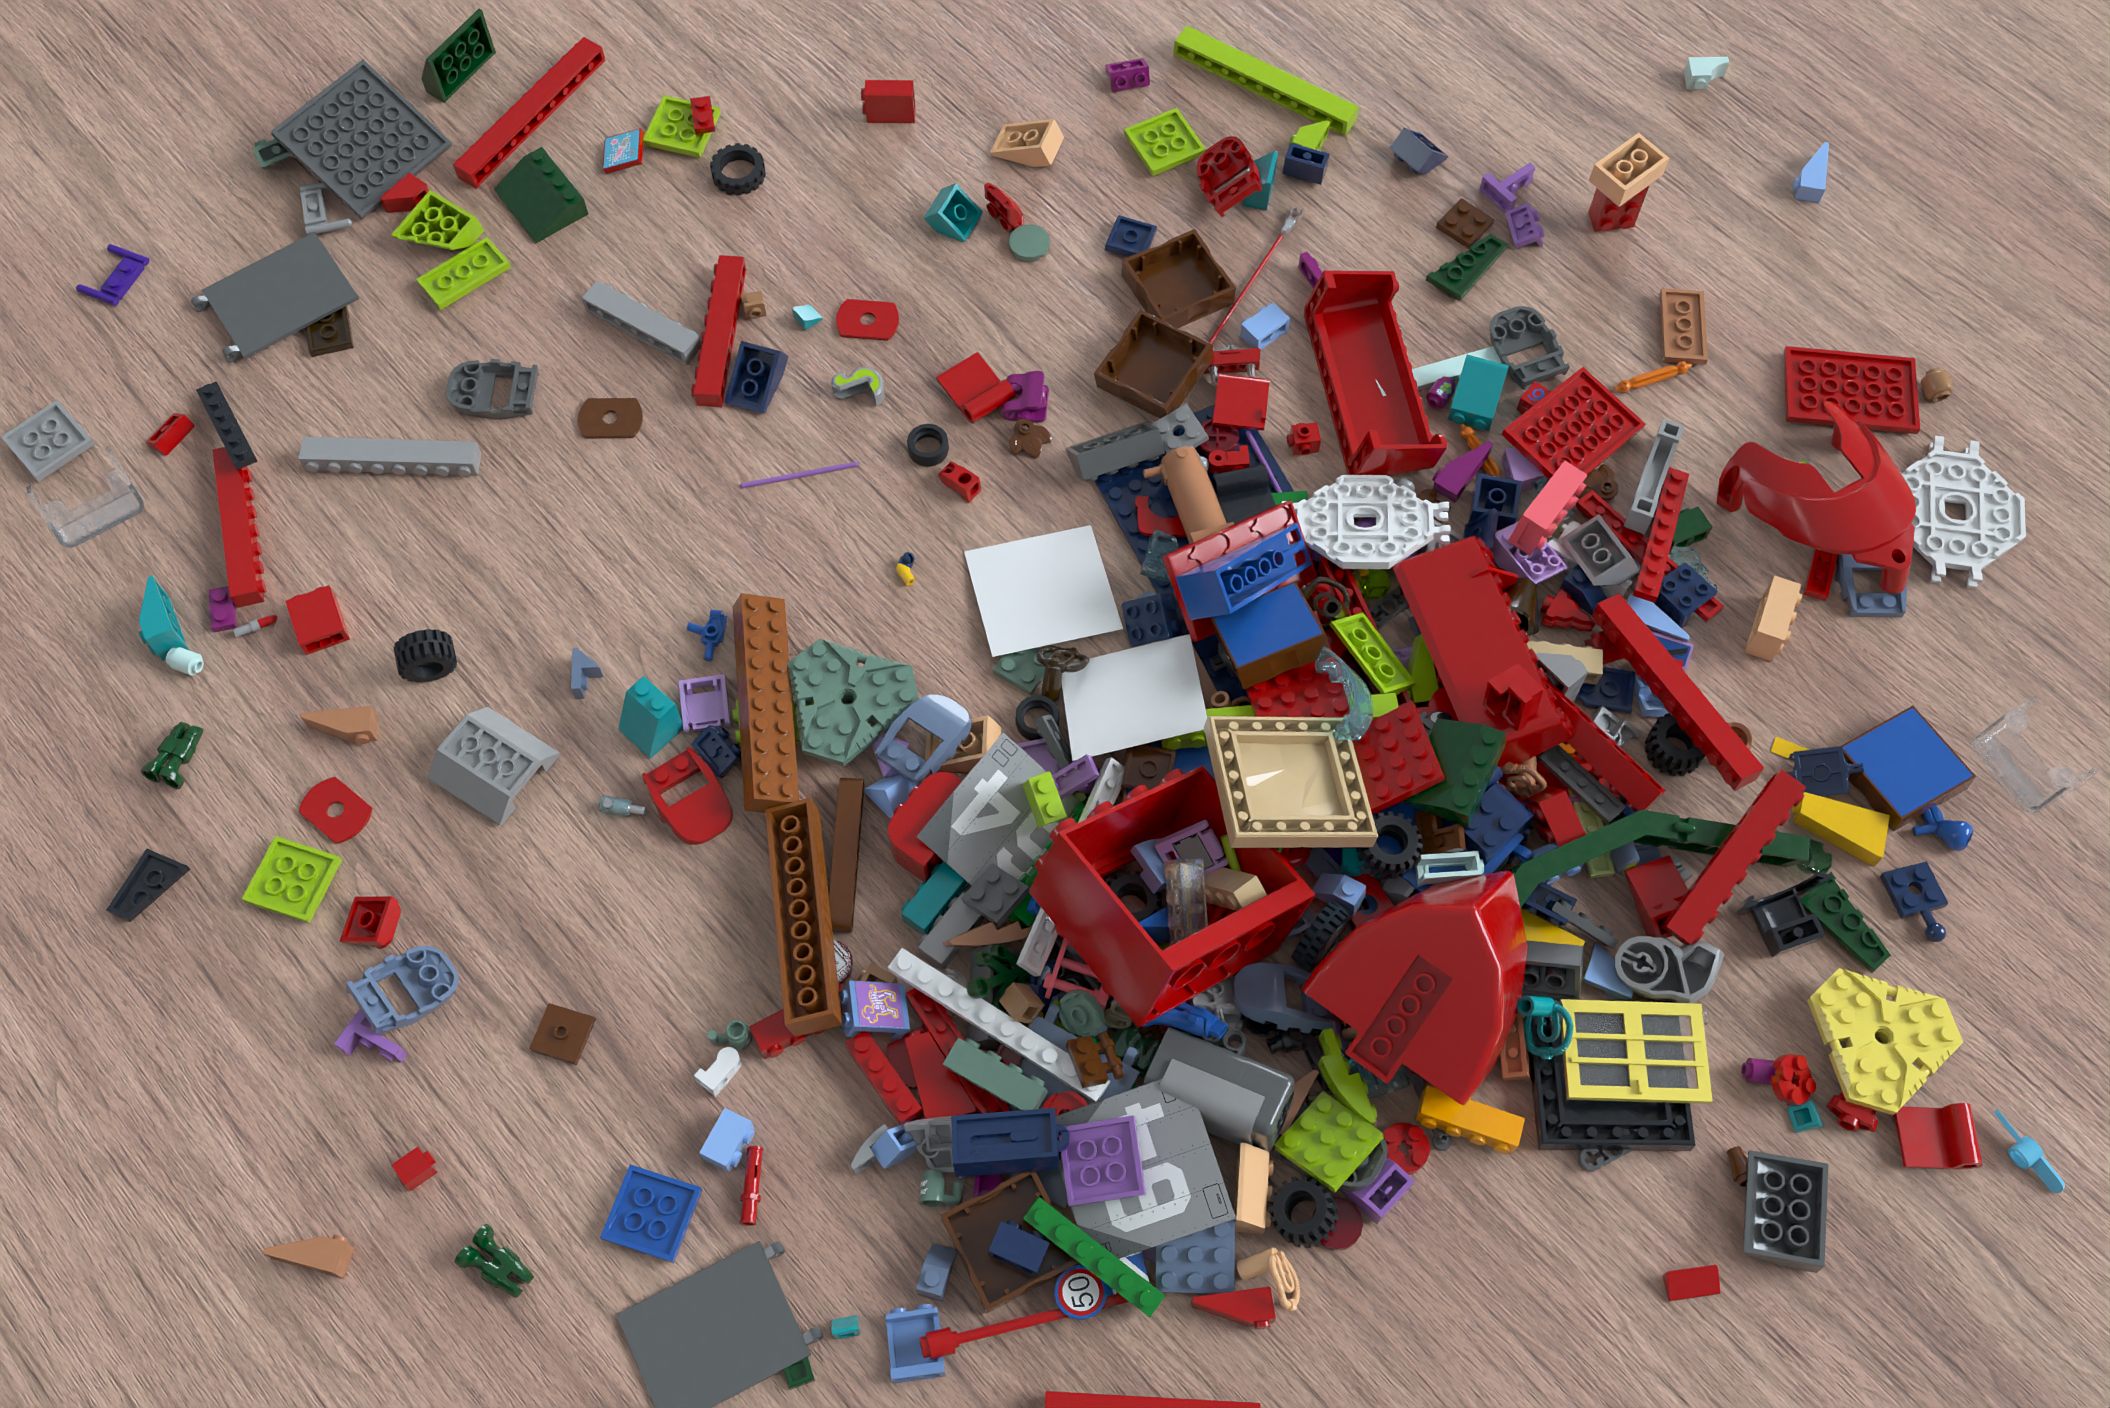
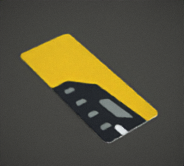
[1771,737,1809,761]

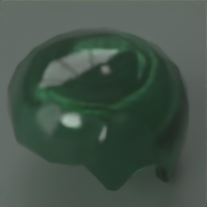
[1796,838,1832,875]

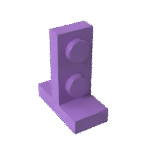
[1479,163,1535,214]
[1052,754,1100,799]
[334,1009,407,1063]

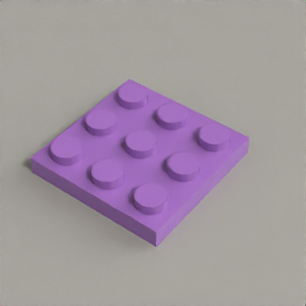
[1059,1115,1146,1207]

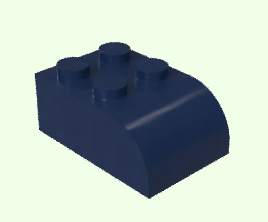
[1453,782,1535,866]

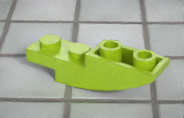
[1318,1028,1377,1126]

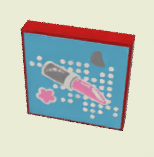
[603,128,644,174]

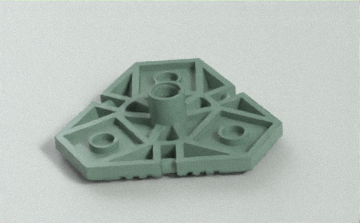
[787,639,919,766]

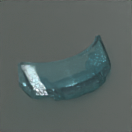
[1315,646,1374,740]

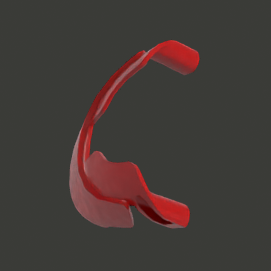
[1716,401,1916,594]

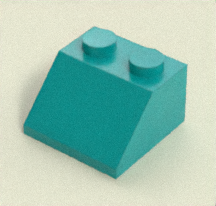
[1243,151,1278,210]
[923,183,983,242]

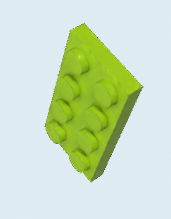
[416,237,511,310]

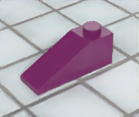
[1432,441,1493,503]

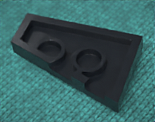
[106,849,190,922]

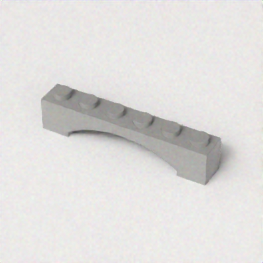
[1623,418,1684,534]

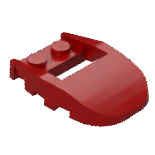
[1196,136,1262,217]
[642,746,733,845]

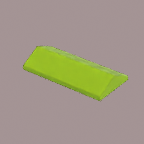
[1329,613,1416,696]

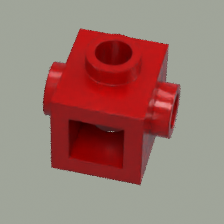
[1287,422,1321,455]

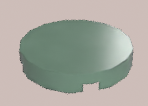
[1009,224,1050,262]
[1059,989,1105,1037]

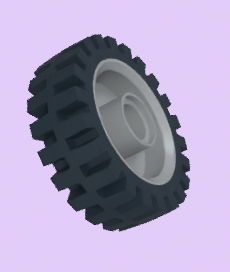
[1291,901,1352,972]

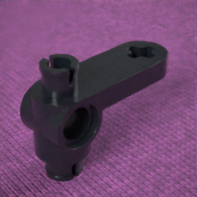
[1266,1027,1330,1091]

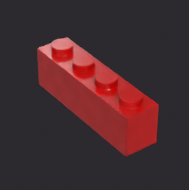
[749,982,843,1059]
[845,1031,924,1126]

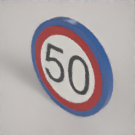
[1054,1265,1107,1320]

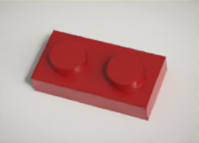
[690,96,716,135]

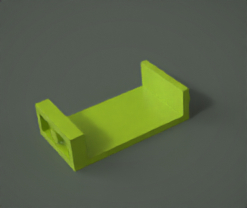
[1022,771,1067,828]

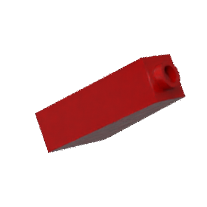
[905,1031,976,1119]

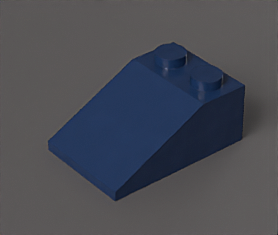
[724,341,788,414]

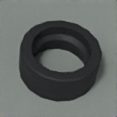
[907,424,949,467]
[1015,695,1059,741]

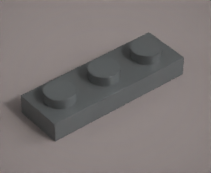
[1545,899,1618,948]

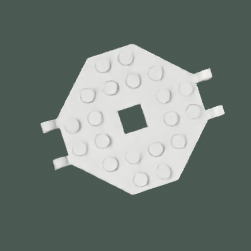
[1902,436,2026,589]
[1282,475,1450,569]

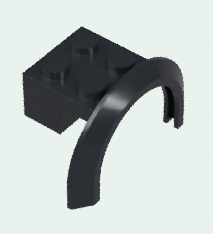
[1737,872,1833,957]

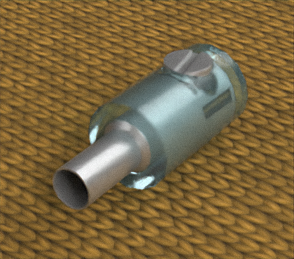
[599,795,646,817]

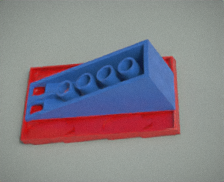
[1162,500,1318,642]

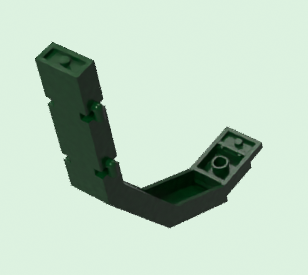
[1507,810,1810,908]

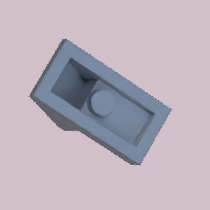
[571,648,603,699]

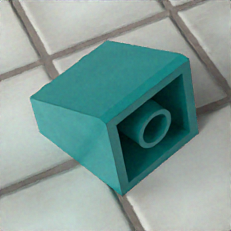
[1447,354,1509,431]
[618,676,683,759]

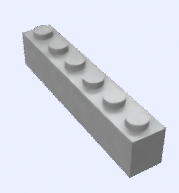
[582,281,702,365]

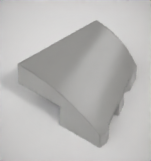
[1591,706,1641,746]

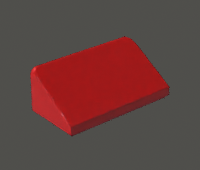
[146,413,195,456]
[1662,1264,1721,1302]

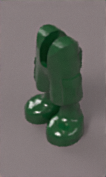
[141,721,203,789]
[454,1224,534,1298]

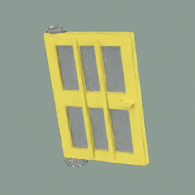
[1550,999,1713,1104]

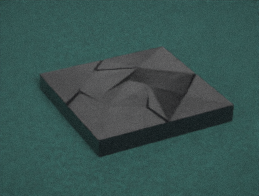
[1529,1000,1696,1151]

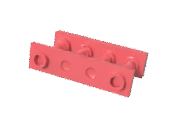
[1043,938,1109,1012]

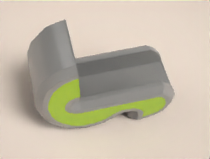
[831,367,885,406]

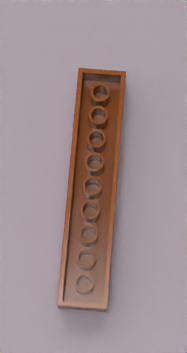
[733,593,799,813]
[765,798,843,1037]

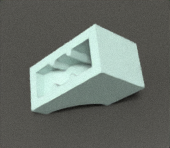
[1683,57,1729,90]

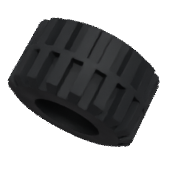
[394,629,457,683]
[1645,713,1705,776]
[1356,811,1422,879]
[1107,870,1162,923]
[1269,1176,1339,1248]

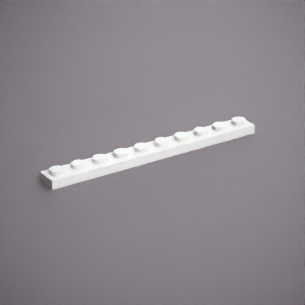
[1016,757,1125,976]
[888,948,1110,1103]

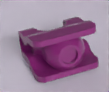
[1002,371,1049,423]

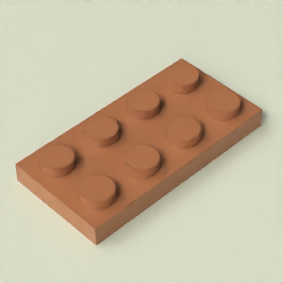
[1659,288,1708,365]

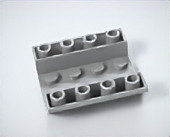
[428,707,561,826]

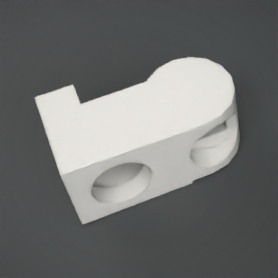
[694,1047,741,1097]

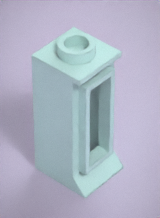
[1414,851,1484,887]

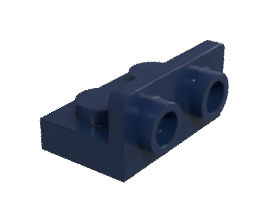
[691,724,742,778]

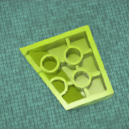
[391,190,484,250]

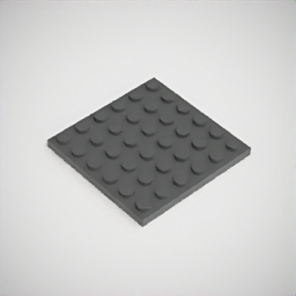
[271,59,452,220]

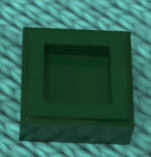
[783,1357,815,1390]

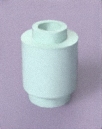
[166,647,204,676]

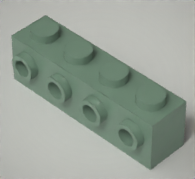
[252,139,293,168]
[943,1038,1048,1111]

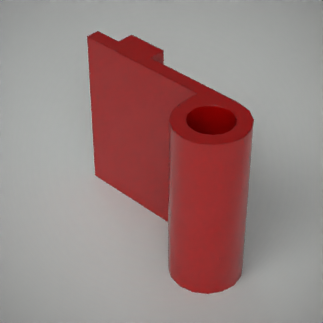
[936,352,1016,424]
[1212,374,1270,431]
[1894,1103,1983,1169]

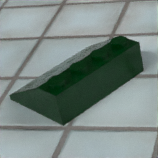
[421,9,496,103]
[494,147,589,243]
[1401,718,1506,828]

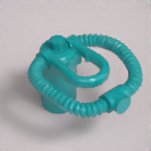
[1517,996,1574,1059]

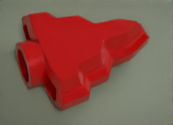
[1540,588,1596,632]
[1826,1092,1878,1132]

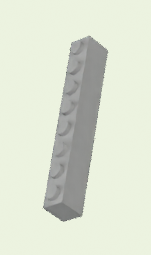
[298,437,482,477]

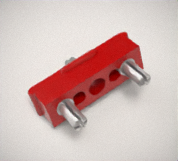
[1204,345,1261,383]

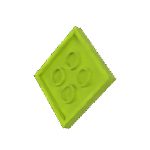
[643,95,721,158]
[1124,108,1206,176]
[242,836,342,924]
[1274,1091,1384,1193]

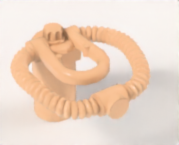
[1237,1247,1300,1313]

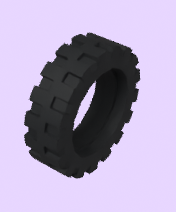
[710,143,766,196]

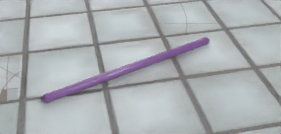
[1245,430,1282,493]
[739,462,859,489]

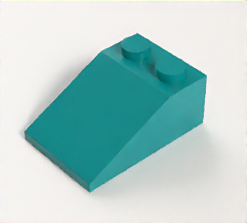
[139,575,189,661]

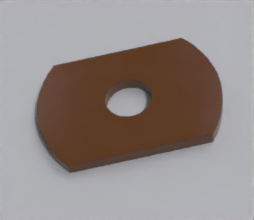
[578,398,643,439]

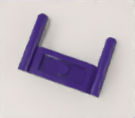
[76,244,149,306]

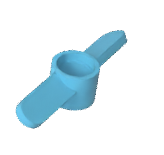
[1994,1109,2065,1193]

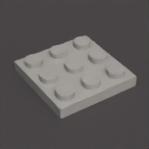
[1,400,95,482]

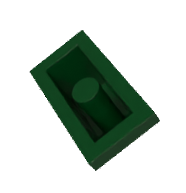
[1669,506,1713,554]

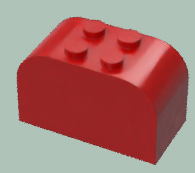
[888,772,963,882]

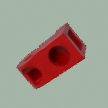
[1208,445,1250,474]
[938,462,982,503]

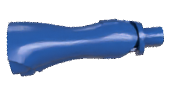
[1143,1003,1228,1039]

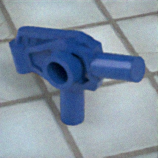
[687,610,727,662]

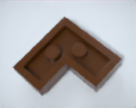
[1414,811,1466,858]

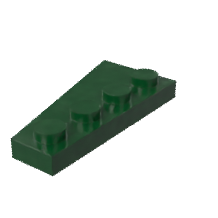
[1426,234,1508,301]
[1800,872,1891,973]

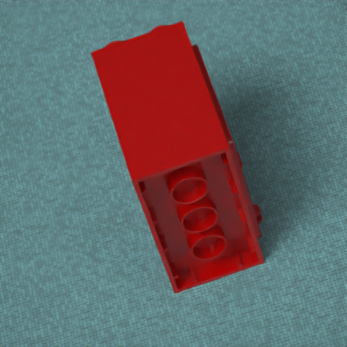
[1029,766,1316,1028]

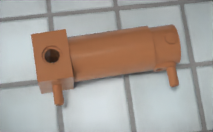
[1143,446,1234,544]

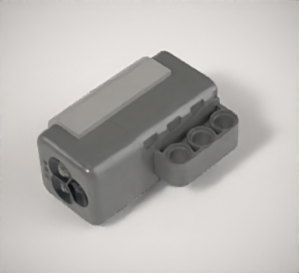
[1143,1026,1295,1151]

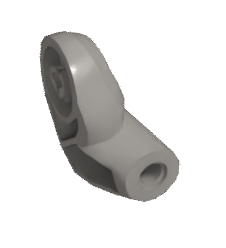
[1614,936,1724,1003]

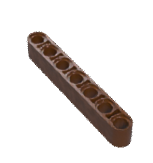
[829,778,864,933]

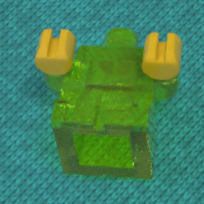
[1355,569,1391,600]

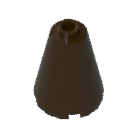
[1507,578,1537,637]

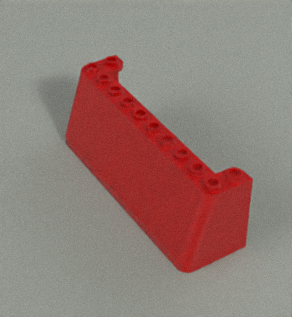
[1304,270,1447,476]
[1393,535,1573,767]

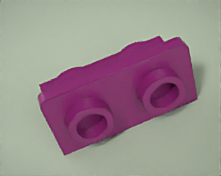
[1105,58,1150,92]

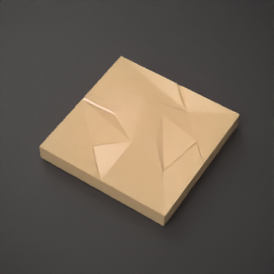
[1204,716,1378,848]

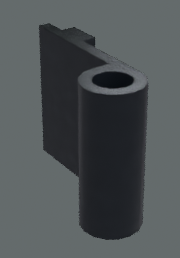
[1212,464,1276,524]

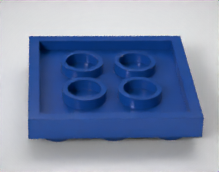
[600,1164,702,1264]

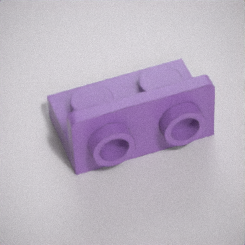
[1506,203,1545,248]

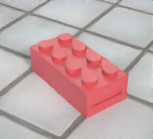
[1508,461,1587,556]

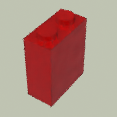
[861,80,916,123]
[285,585,350,655]

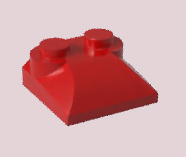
[340,896,401,949]

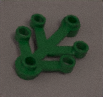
[967,944,1031,1013]

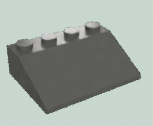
[1743,1150,1828,1273]

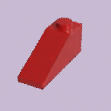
[1191,1286,1276,1330]

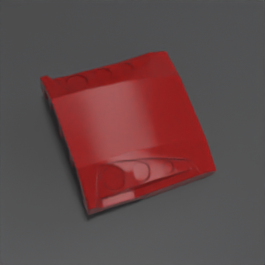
[984,182,1024,231]

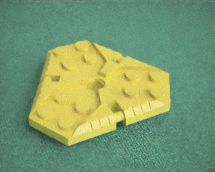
[1807,968,1963,1115]

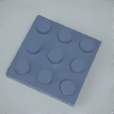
[1156,1213,1235,1293]

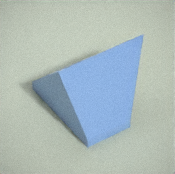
[863,774,916,819]

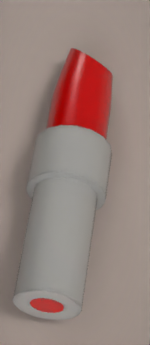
[233,615,277,638]

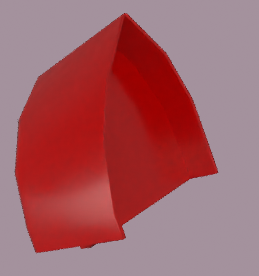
[1302,871,1528,1105]

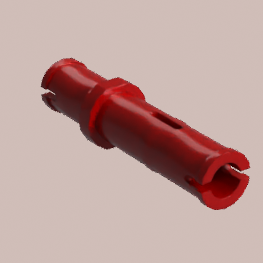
[740,1146,764,1226]

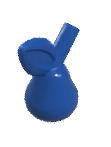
[1912,806,1973,851]

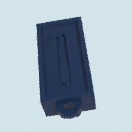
[951,1108,1070,1177]

